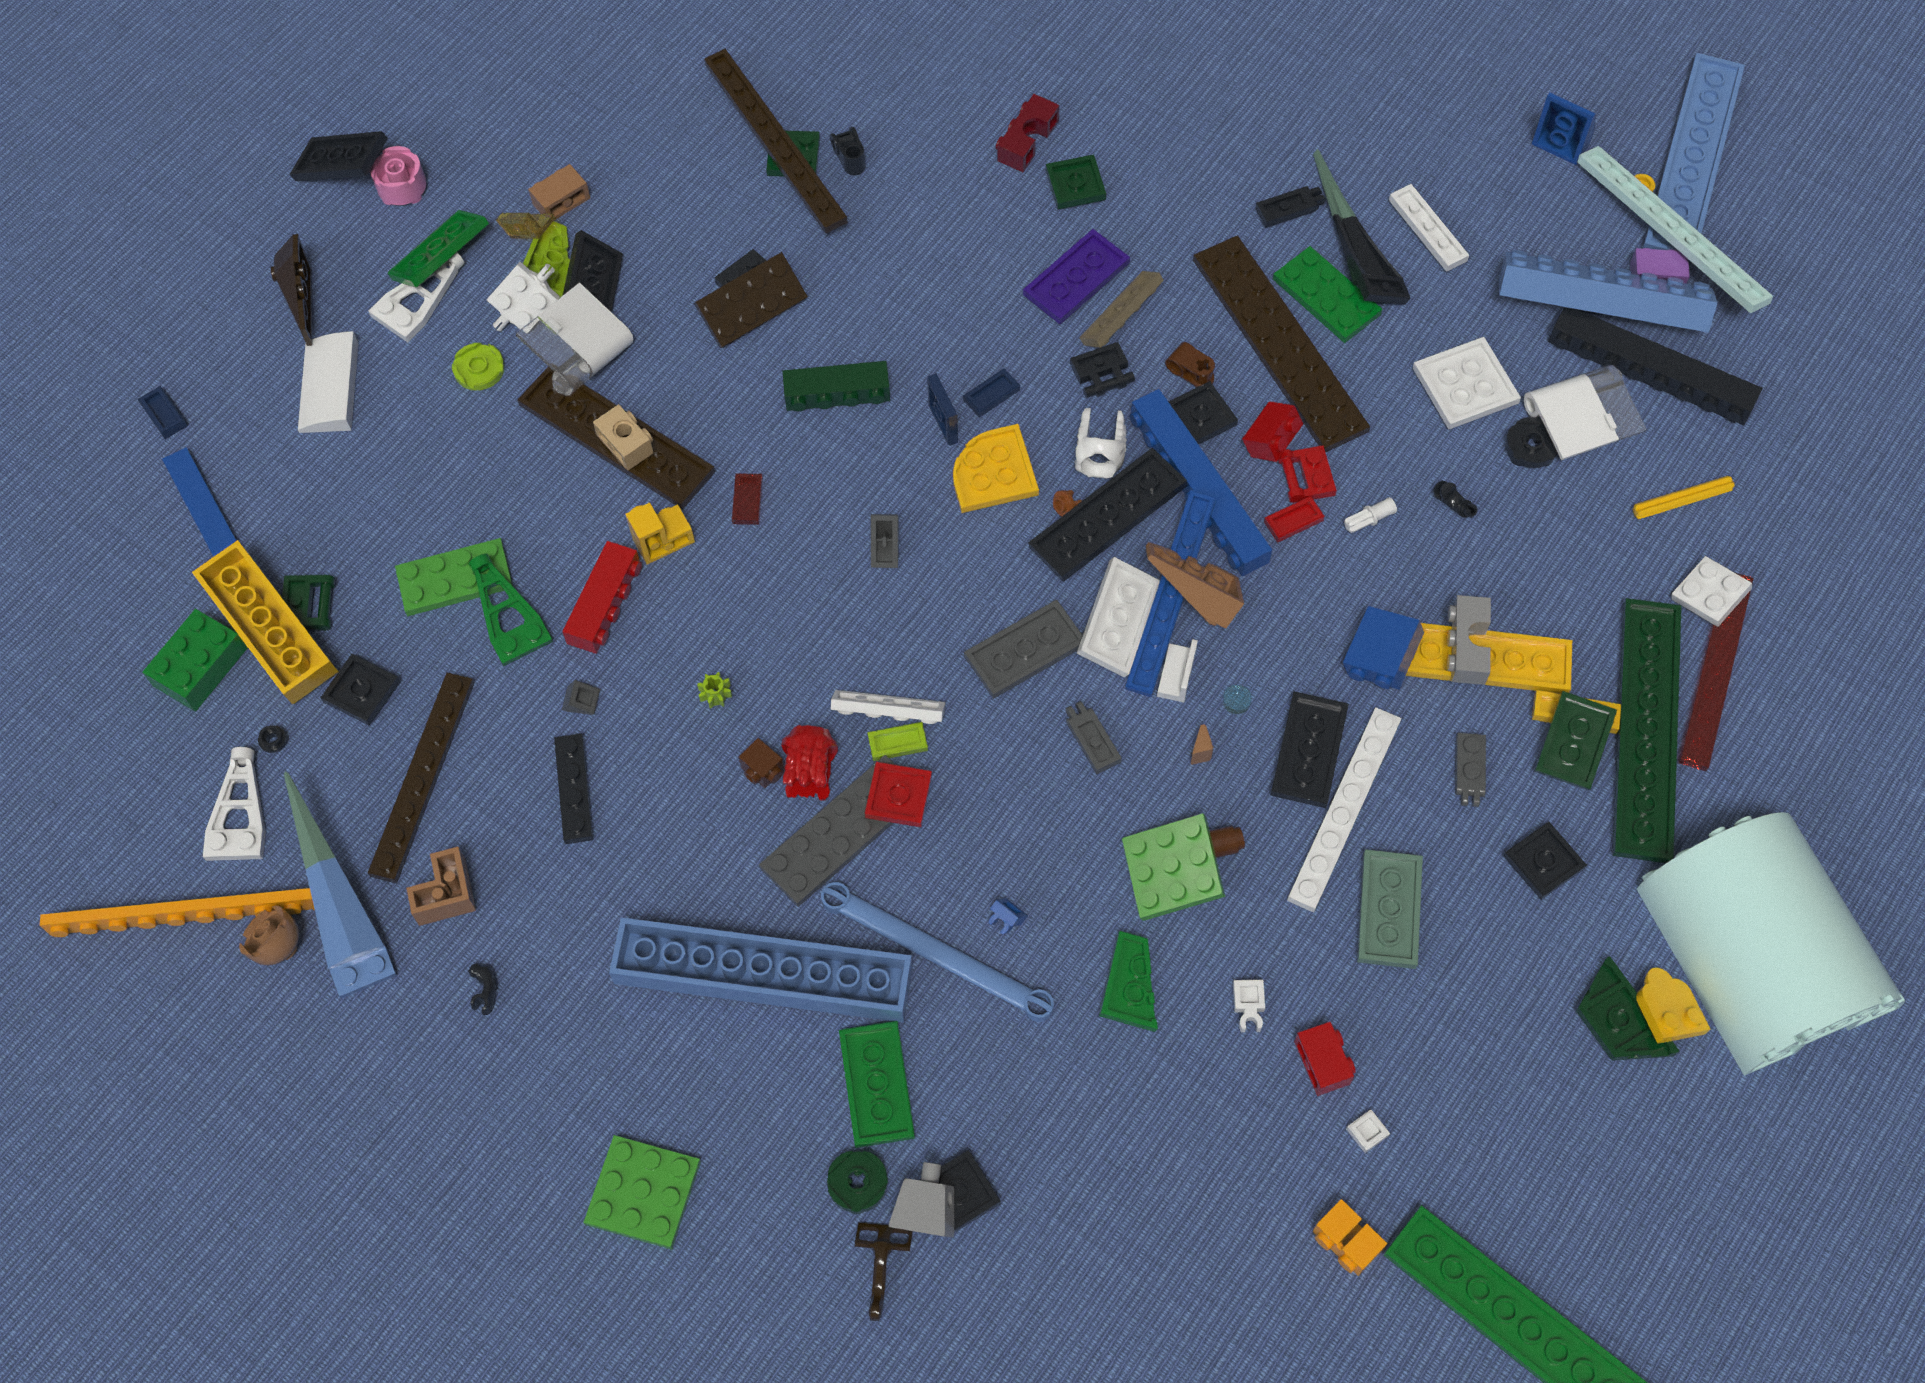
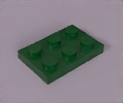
[1534,691,1617,791]

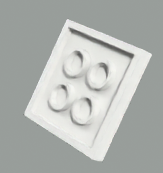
[1413,337,1521,429]

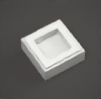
[1346,1110,1390,1153]

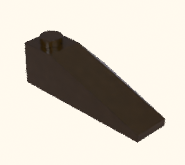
[271,234,312,346]

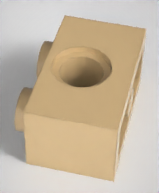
[593,404,653,470]

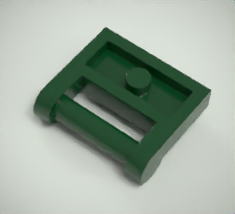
[282,575,335,631]

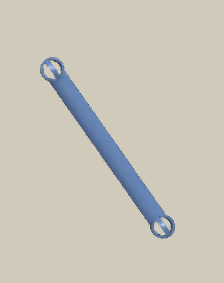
[821,882,1054,1022]

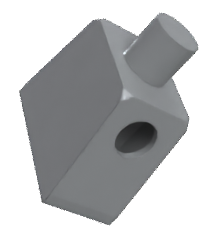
[889,1162,954,1238]

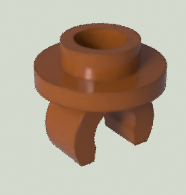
[1053,490,1082,516]

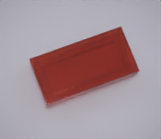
[732,473,763,525]

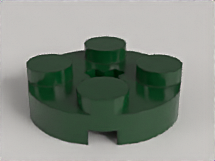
[827,1151,888,1214]

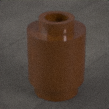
[1209,825,1245,858]

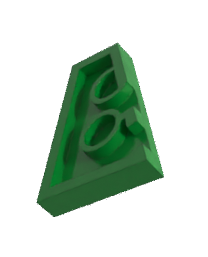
[1099,931,1158,1032]

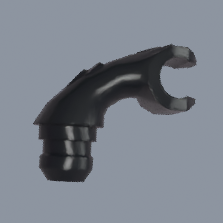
[1433,480,1478,518]
[468,963,497,1015]

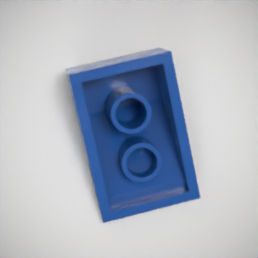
[1532,92,1596,165]

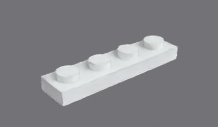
[1389,184,1469,272]
[831,690,945,724]

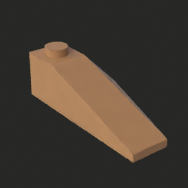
[1146,542,1244,629]

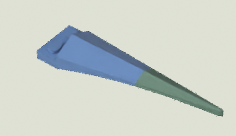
[284,772,397,998]

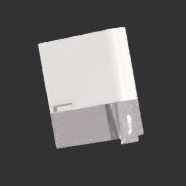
[515,283,634,396]
[1524,365,1647,460]

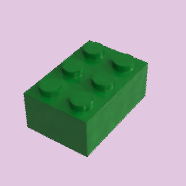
[142,609,248,712]

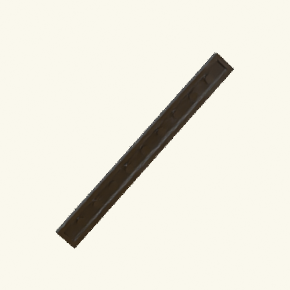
[704,49,848,234]

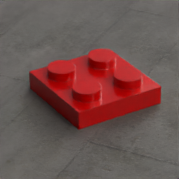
[865,762,932,827]

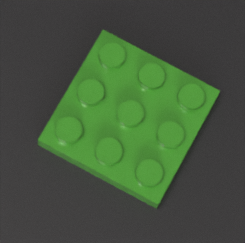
[1122,813,1226,921]
[583,1135,701,1250]

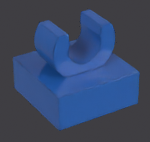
[989,898,1028,935]

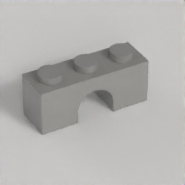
[1447,595,1491,685]

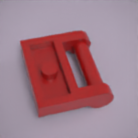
[1278,446,1337,503]

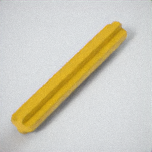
[1632,476,1735,519]

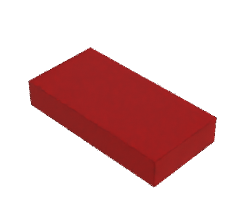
[1264,496,1325,543]

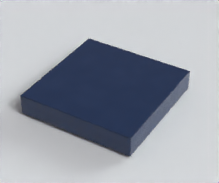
[927,373,958,446]

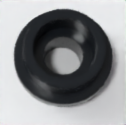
[258,725,287,753]

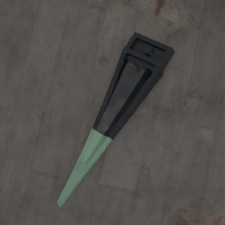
[1313,149,1411,305]

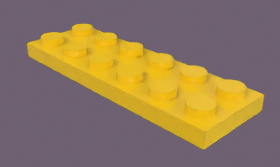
[1406,623,1572,693]

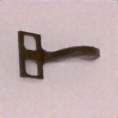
[854,1222,913,1321]

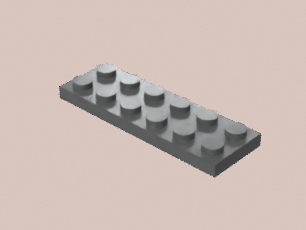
[759,755,895,907]

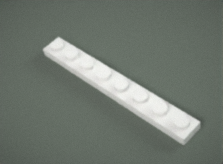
[1287,707,1402,913]

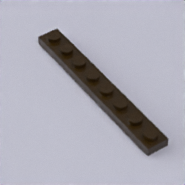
[368,672,475,884]

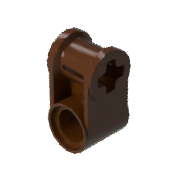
[1165,342,1215,388]

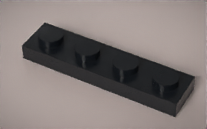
[554,733,594,845]

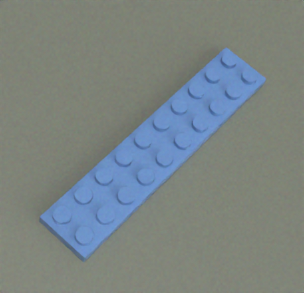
[1643,53,1745,262]

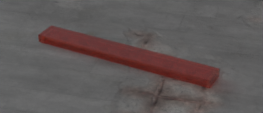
[1678,572,1754,771]

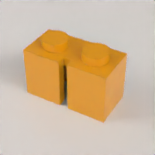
[1312,1199,1388,1276]

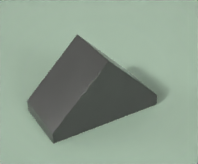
[871,514,900,568]

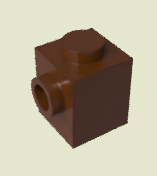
[738,738,785,788]

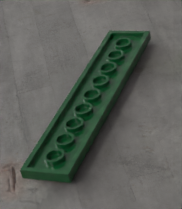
[1612,598,1682,863]

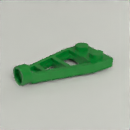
[468,554,553,667]

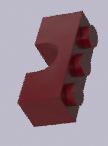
[995,94,1060,173]

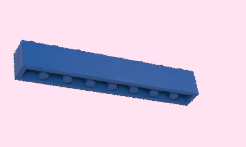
[1129,389,1272,577]

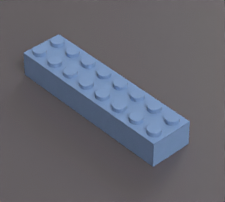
[1498,250,1718,333]

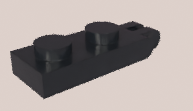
[1255,186,1326,228]

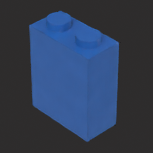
[1343,606,1424,690]

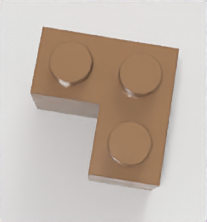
[406,847,476,926]

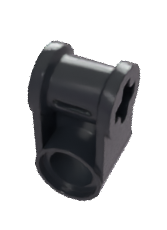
[830,126,866,175]

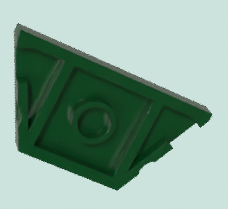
[1576,956,1679,1061]

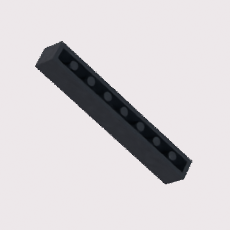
[1548,307,1763,426]

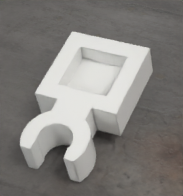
[1233,980,1265,1032]

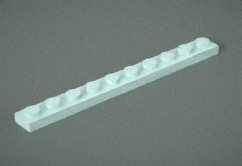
[1578,146,1773,313]

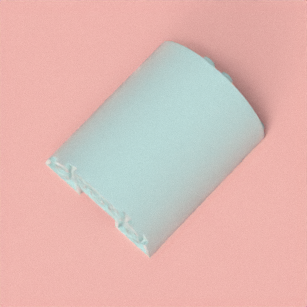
[1637,812,1905,1076]

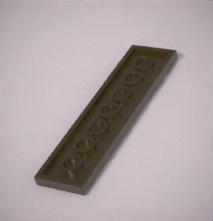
[517,364,715,510]

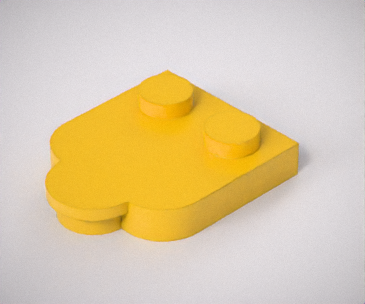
[1636,968,1711,1043]

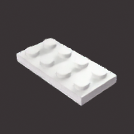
[1077,557,1160,677]

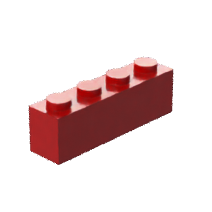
[562,541,642,654]

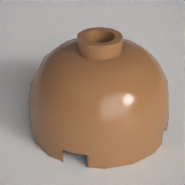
[239,906,300,966]

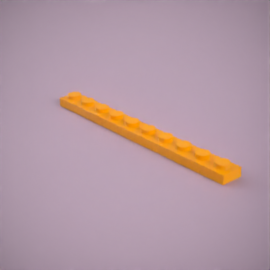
[40,888,315,937]

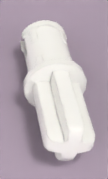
[1344,497,1397,533]

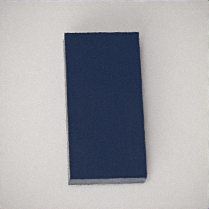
[963,368,1020,418]
[137,386,188,439]

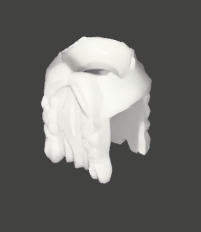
[1074,408,1127,479]

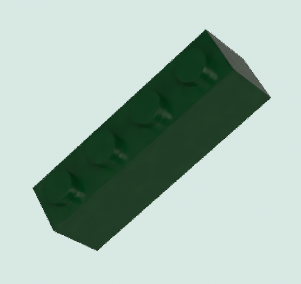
[782,361,890,411]

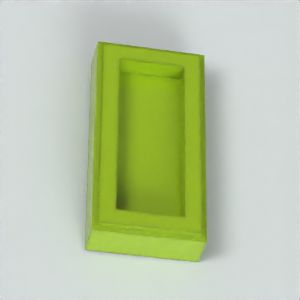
[867,722,928,761]

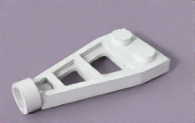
[368,252,465,343]
[203,747,266,861]

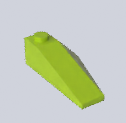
[523,217,570,299]

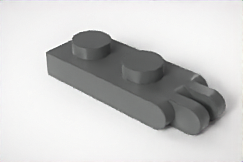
[1065,701,1122,775]
[1455,733,1486,807]

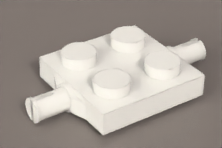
[487,262,560,335]

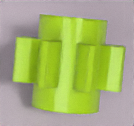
[697,672,732,709]

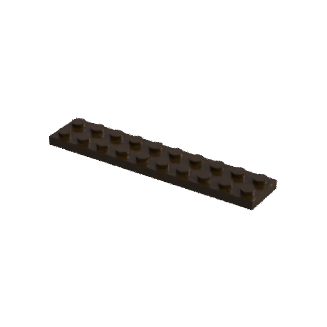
[1193,235,1370,452]

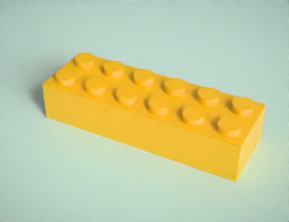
[192,540,339,704]

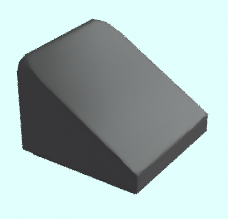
[562,680,600,715]

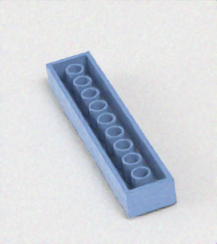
[609,917,913,1023]

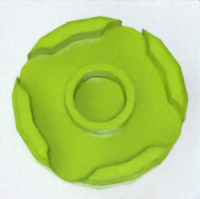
[452,343,505,390]

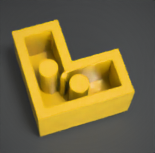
[625,502,695,565]

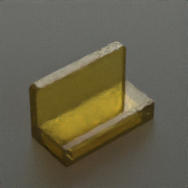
[496,213,556,239]

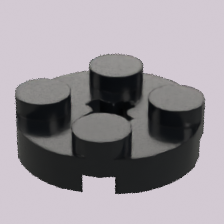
[1505,417,1558,468]

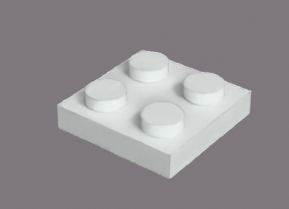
[1672,556,1752,627]

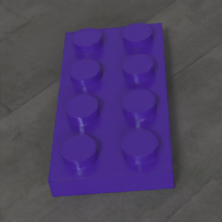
[1023,229,1130,324]

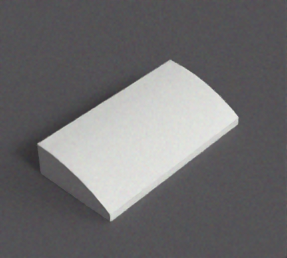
[298,331,358,433]

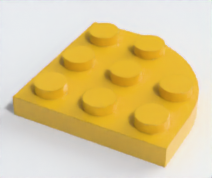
[953,424,1039,513]

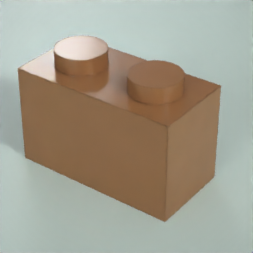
[528,164,590,221]

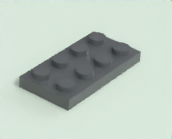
[964,599,1083,699]

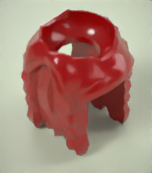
[781,725,838,801]

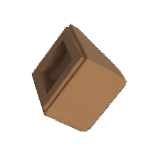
[1191,724,1213,765]

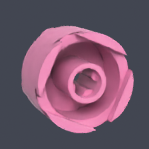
[370,146,426,205]

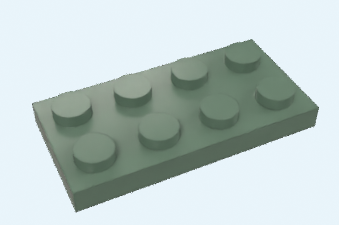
[1357,849,1423,969]

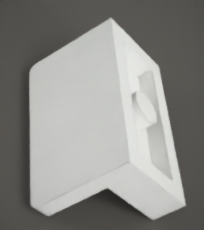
[1157,639,1198,702]

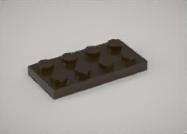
[694,252,808,348]

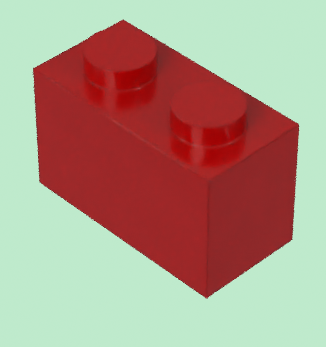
[1242,401,1303,462]
[1294,1021,1356,1096]

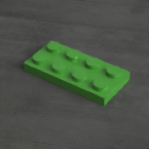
[395,538,513,617]

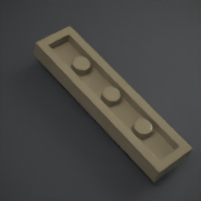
[1079,271,1164,348]

